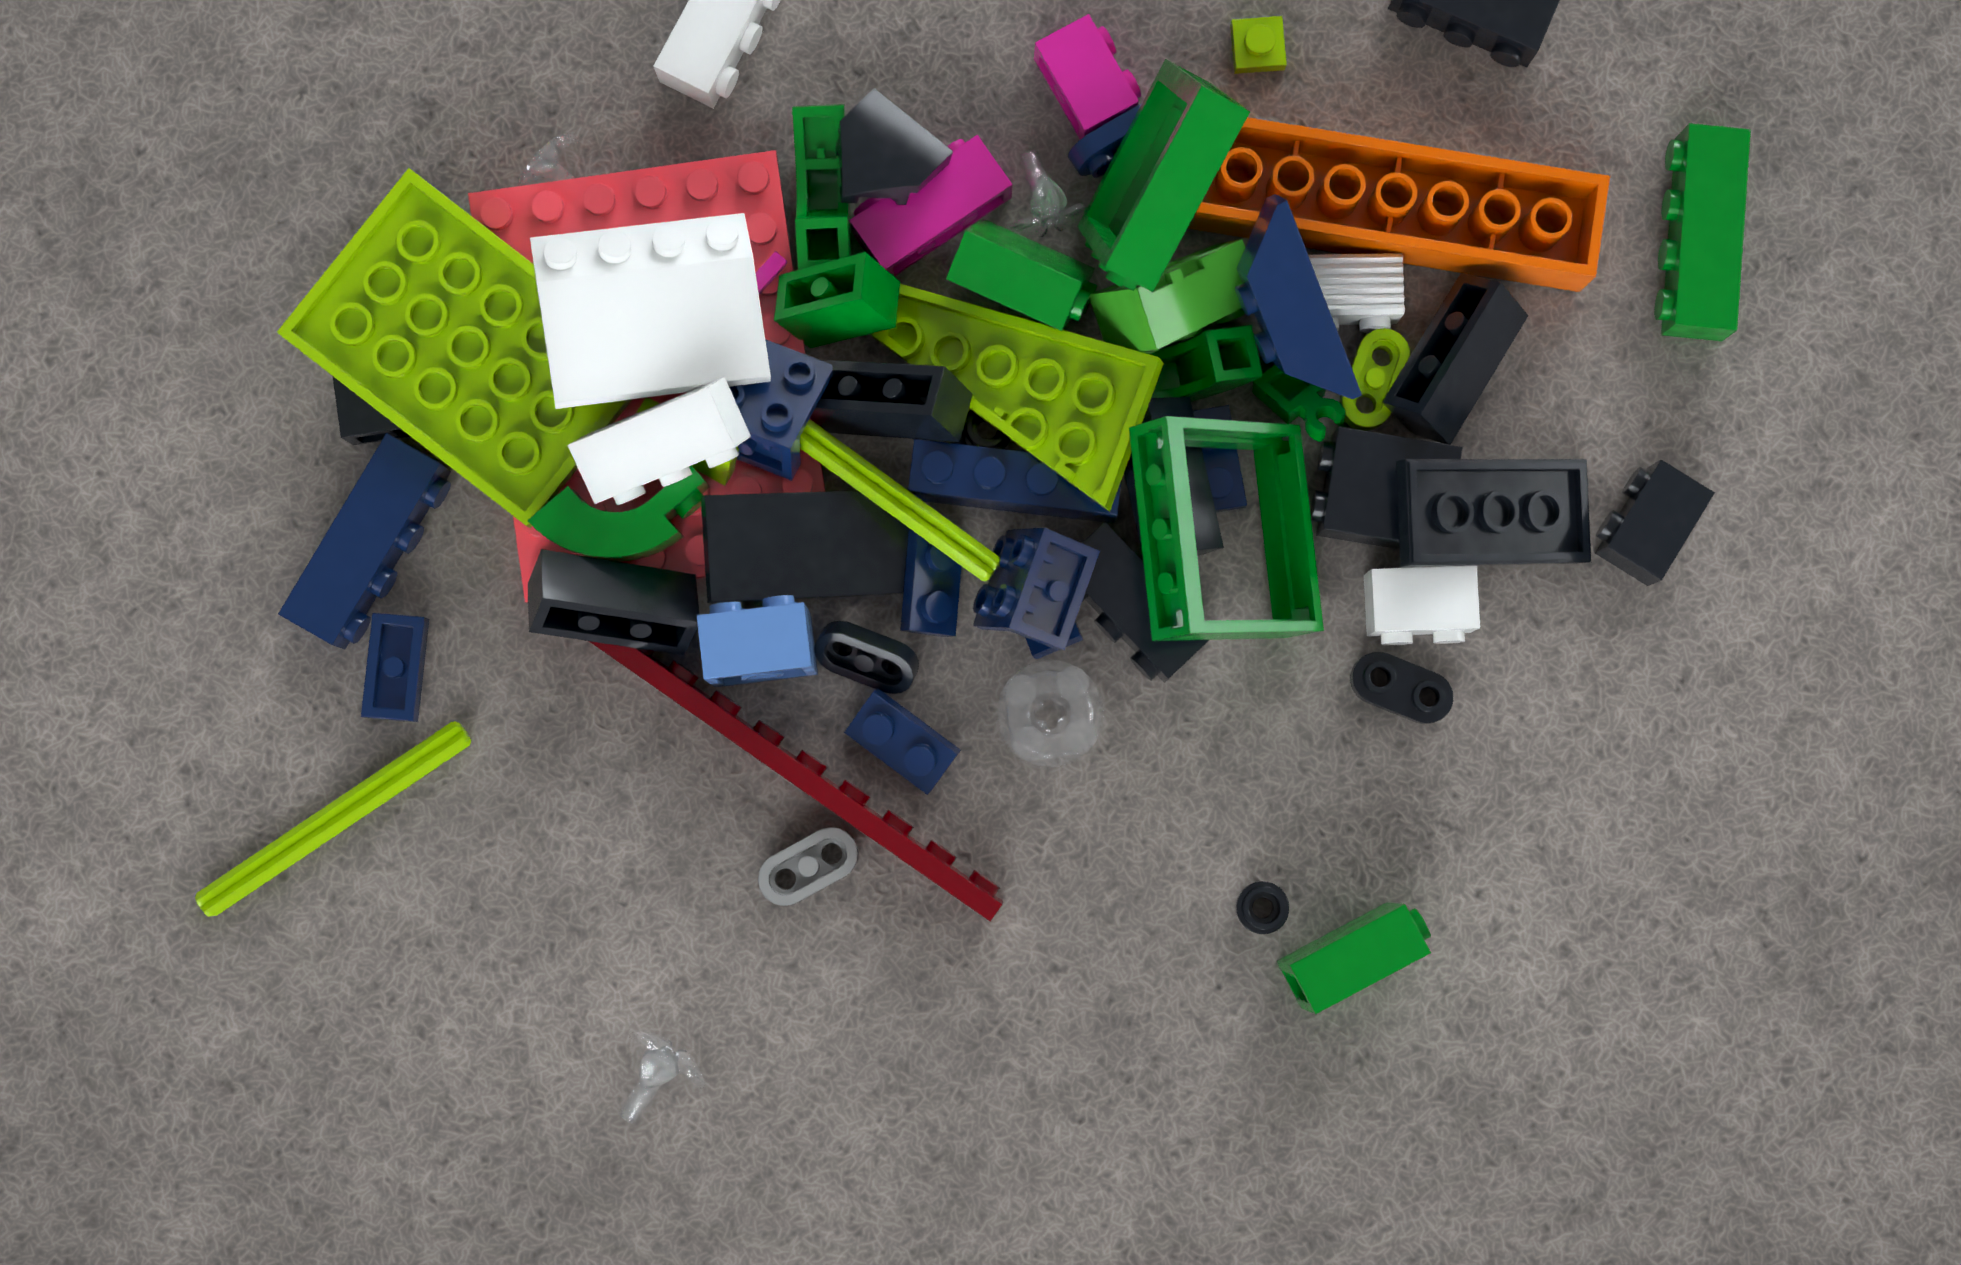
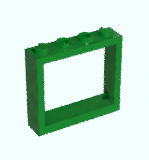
[1077,59,1250,292]
[1129,416,1324,641]

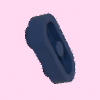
[1068,103,1142,178]

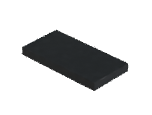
[1396,459,1591,567]
[701,489,909,603]

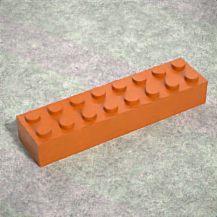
[1187,117,1610,292]

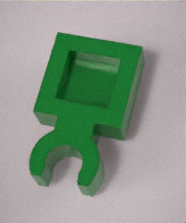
[1252,365,1346,442]

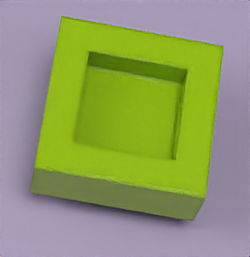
[1230,16,1287,74]

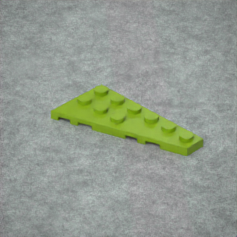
[869,284,1164,512]

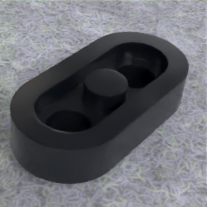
[814,621,919,694]
[1350,652,1453,724]

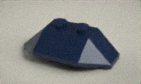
[1235,194,1362,400]

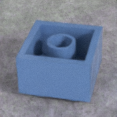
[697,595,818,687]

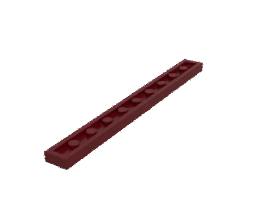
[589,641,1003,922]

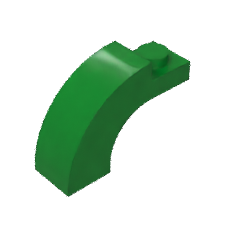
[792,104,851,270]
[1150,325,1263,402]
[527,465,710,562]

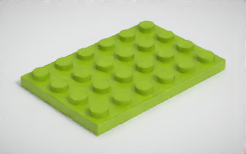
[277,168,632,528]

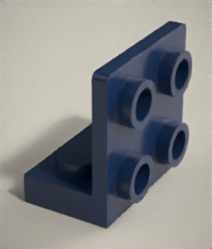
[729,339,833,481]
[973,528,1100,651]

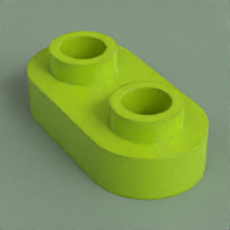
[1339,328,1410,431]

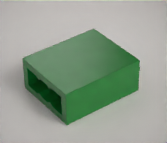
[946,219,1098,331]
[1276,902,1431,1014]

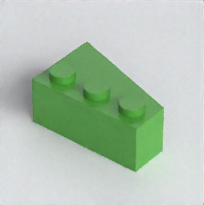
[1090,239,1245,354]

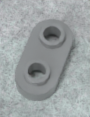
[758,827,859,906]

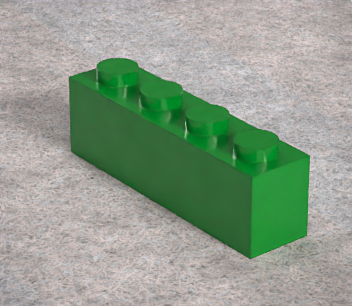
[1654,123,1751,341]

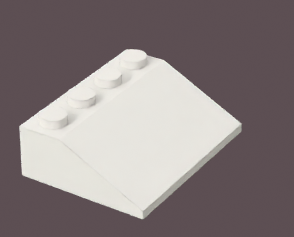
[530,213,771,409]

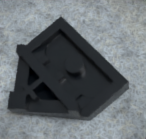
[835,88,953,205]

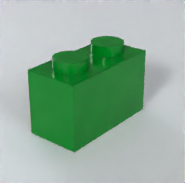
[774,252,900,348]

